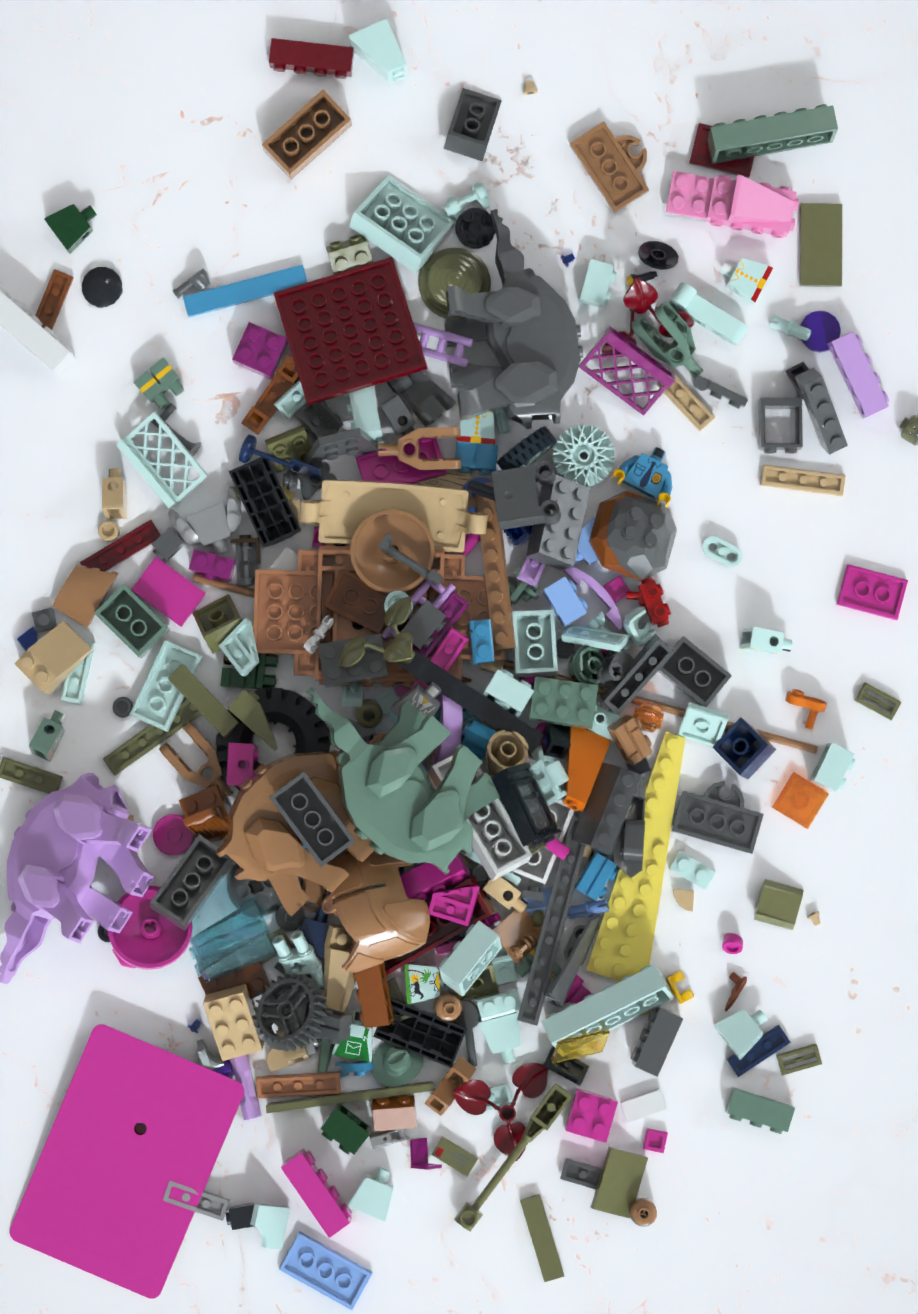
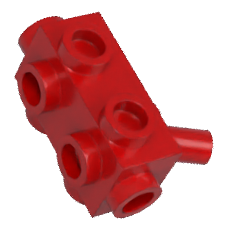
[626,577,671,628]

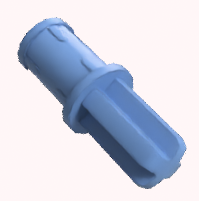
[567,898,609,919]

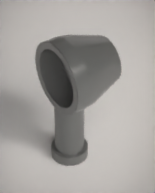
[172,268,211,299]

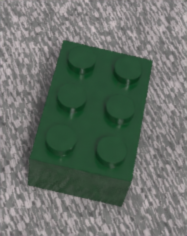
[320,1103,372,1155]

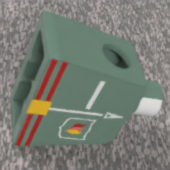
[29,710,66,762]

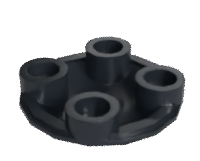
[455,208,495,249]
[82,267,123,308]

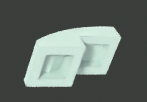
[492,945,518,986]

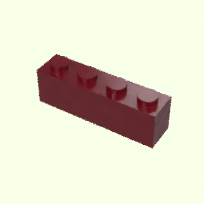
[269,38,354,79]

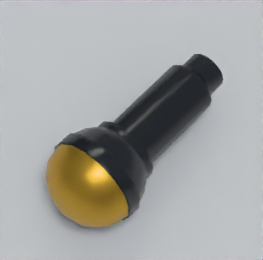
[626,271,658,287]

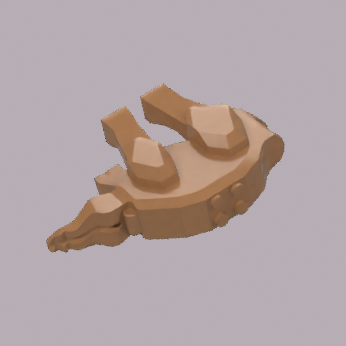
[216,732,387,917]

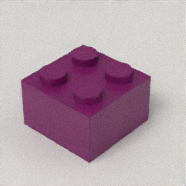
[232,322,288,380]

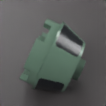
[568,646,605,685]

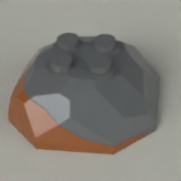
[589,491,677,581]

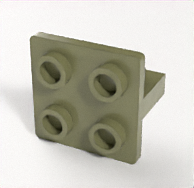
[265,425,312,472]

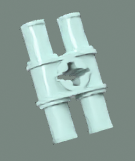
[272,931,324,988]

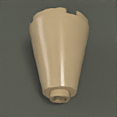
[487,730,529,776]

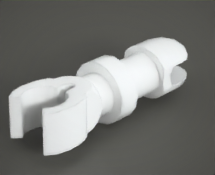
[303,616,334,654]

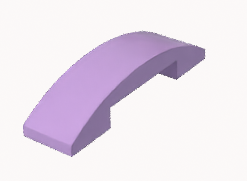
[563,567,622,631]
[434,693,463,765]

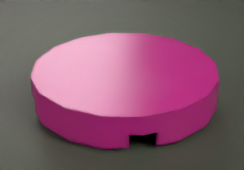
[153,814,194,855]

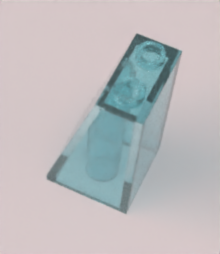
[189,900,277,983]

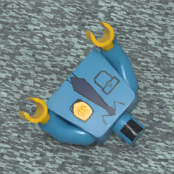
[610,447,673,508]

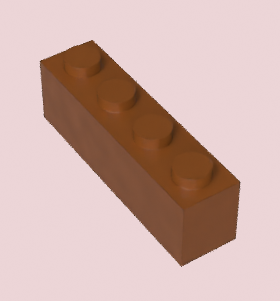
[349,941,394,1028]

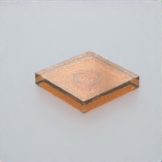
[771,772,829,829]

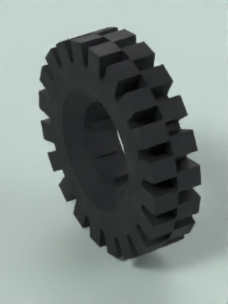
[215,687,331,791]

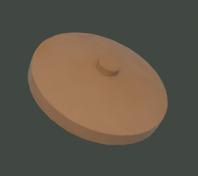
[350,509,435,594]

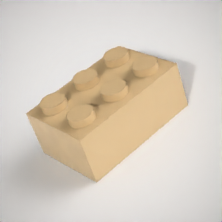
[203,984,264,1061]

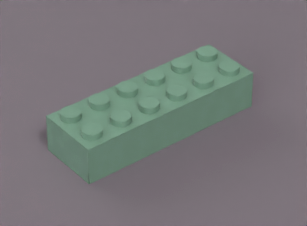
[707,104,838,164]

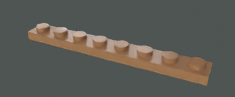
[475,482,516,651]

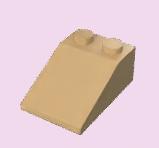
[14,621,93,695]

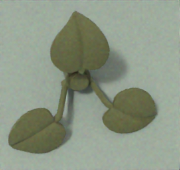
[338,596,415,668]

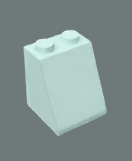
[348,19,407,83]

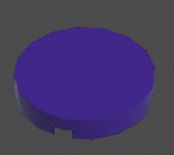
[800,311,841,353]

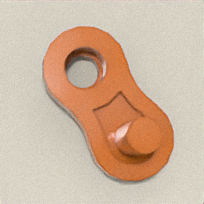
[785,689,827,729]

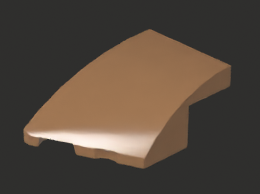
[52,565,119,628]

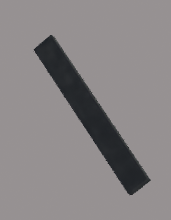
[394,649,544,753]

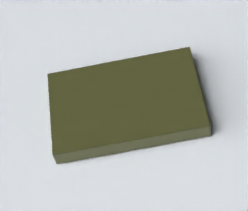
[590,1146,648,1219]

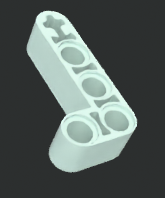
[669,282,748,346]

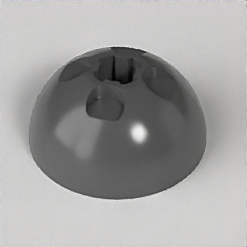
[227,863,281,917]

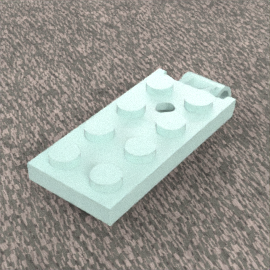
[528,757,569,808]

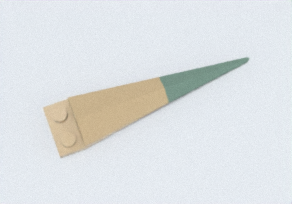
[317,925,356,1073]

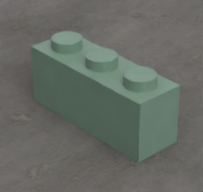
[725,1087,795,1134]

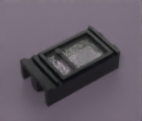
[491,762,561,847]

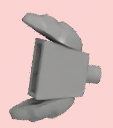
[168,486,242,555]

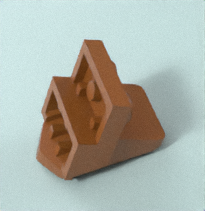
[179,785,230,841]

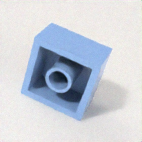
[543,577,588,628]

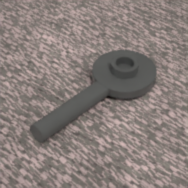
[275,905,305,931]
[455,1000,480,1067]

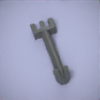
[378,534,443,586]

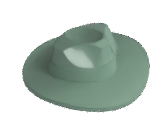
[371,1042,424,1088]

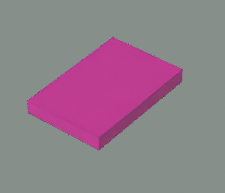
[131,557,206,627]
[836,564,908,621]

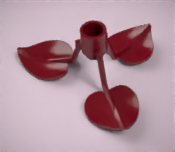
[601,277,694,357]
[453,1063,548,1161]

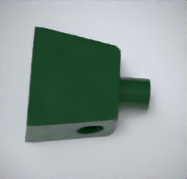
[44,204,97,254]

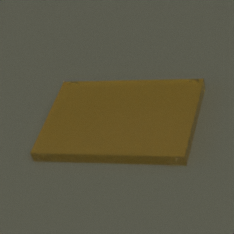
[551,1029,610,1064]

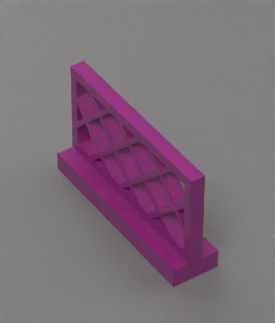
[579,325,675,416]

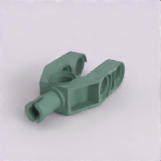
[632,302,704,378]

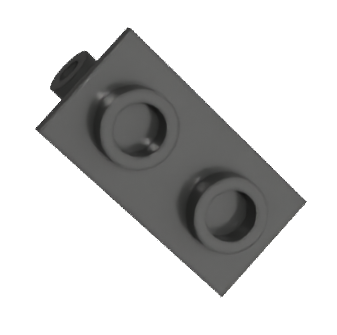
[236,543,258,586]

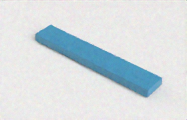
[183,265,307,318]

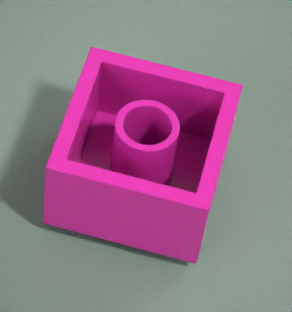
[565,1088,618,1143]

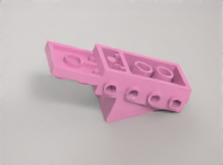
[665,171,799,238]

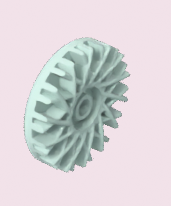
[552,424,615,487]

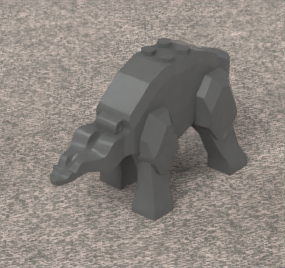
[444,209,583,429]

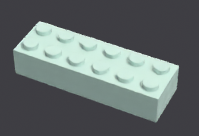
[541,965,674,1055]

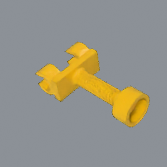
[642,970,695,1016]

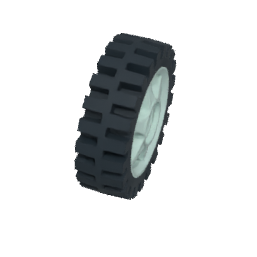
[497,426,557,470]

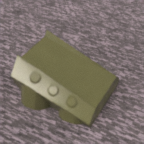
[754,879,804,930]

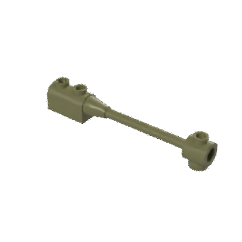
[454,1083,572,1232]

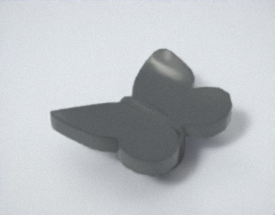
[298,462,338,500]

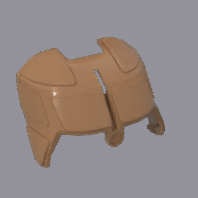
[322,851,430,973]

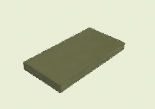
[800,203,843,287]

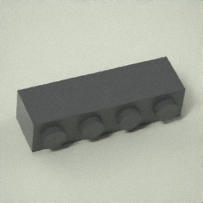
[795,367,848,455]
[600,634,674,715]

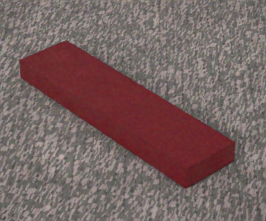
[80,520,161,572]

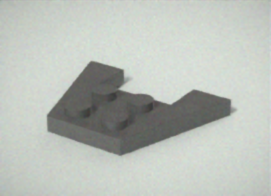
[302,428,381,468]

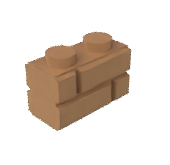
[607,715,653,765]

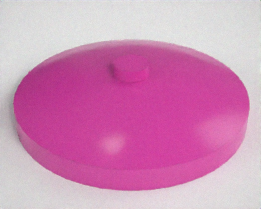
[108,886,193,970]

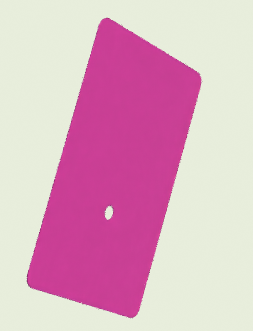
[10,1024,244,1299]

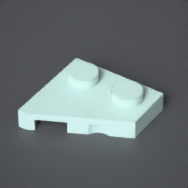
[219,618,259,677]

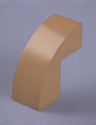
[424,1056,477,1116]

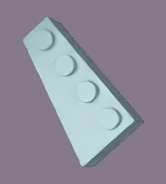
[345,386,384,443]

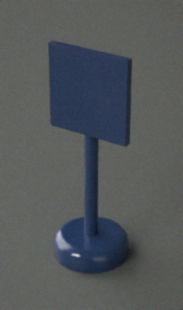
[239,434,323,481]

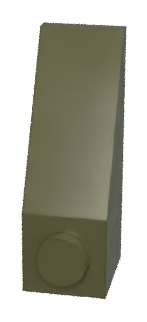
[228,689,278,751]

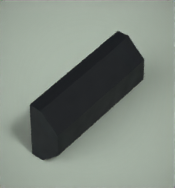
[229,457,301,548]
[373,997,467,1068]

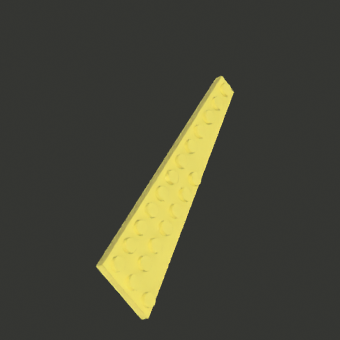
[585,731,686,982]

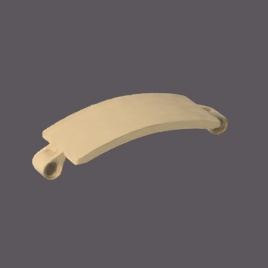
[299,480,488,552]

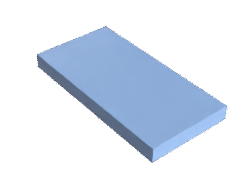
[279,1231,373,1310]

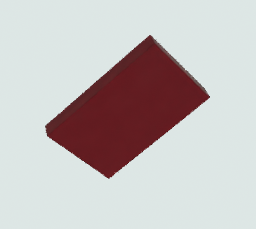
[689,123,755,178]

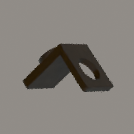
[230,535,261,565]

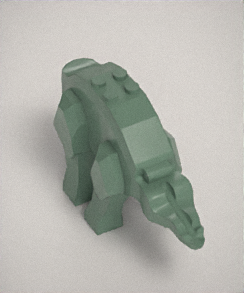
[306,687,500,875]

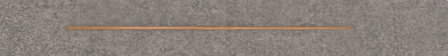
[193,573,818,754]

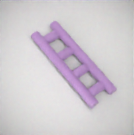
[413,322,473,367]
[381,570,456,640]

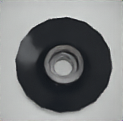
[638,241,679,270]

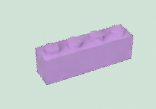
[827,331,889,419]

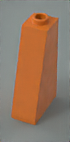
[563,727,611,811]

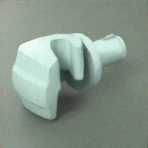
[622,606,657,647]

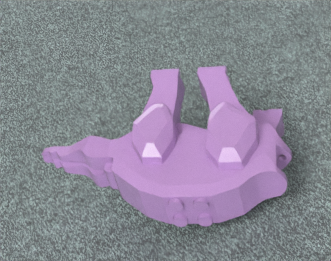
[0,773,156,984]

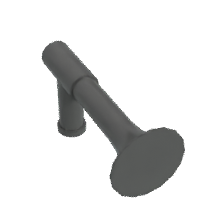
[151,403,201,456]

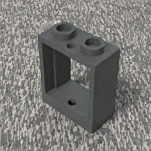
[758,398,803,454]

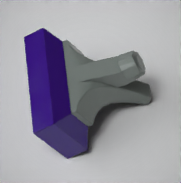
[196,1039,234,1077]

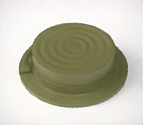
[419,247,491,319]

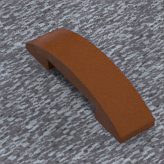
[241,355,299,435]

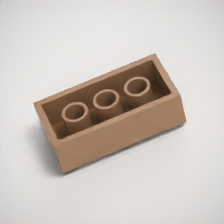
[262,89,352,180]

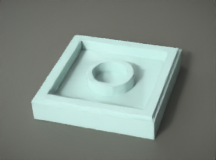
[677,702,729,746]

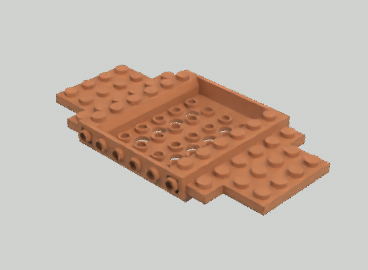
[253,543,505,688]

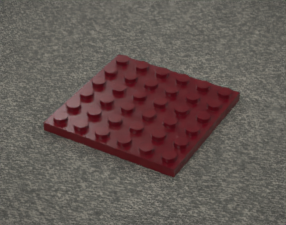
[273,257,428,406]

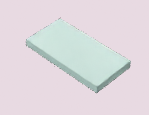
[129,639,203,732]

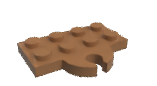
[569,122,649,214]

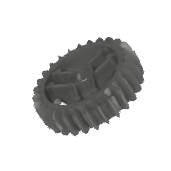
[252,973,328,1052]

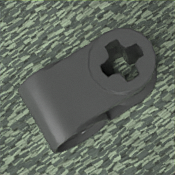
[597,648,633,685]

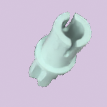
[769,315,811,341]
[493,407,510,434]

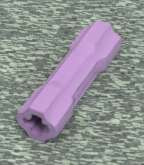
[230,1054,262,1120]

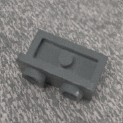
[293,401,343,440]

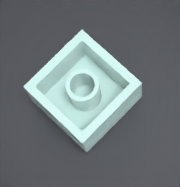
[809,743,856,792]

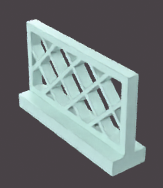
[116,412,209,508]

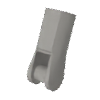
[369,1129,409,1149]

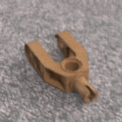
[378,427,462,470]
[158,721,234,801]

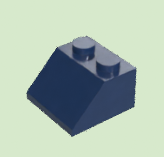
[712,717,777,779]

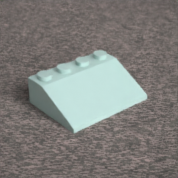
[349,175,455,273]

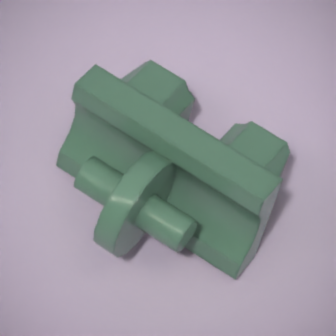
[508,566,539,605]

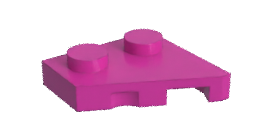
[429,885,480,926]

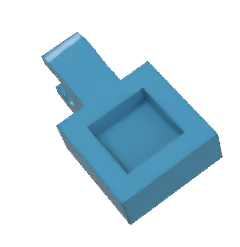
[335,1061,374,1078]

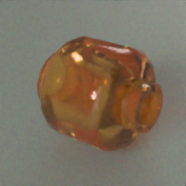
[633,703,664,733]

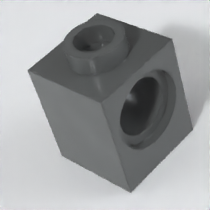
[151,527,185,561]

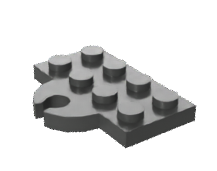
[671,781,764,854]

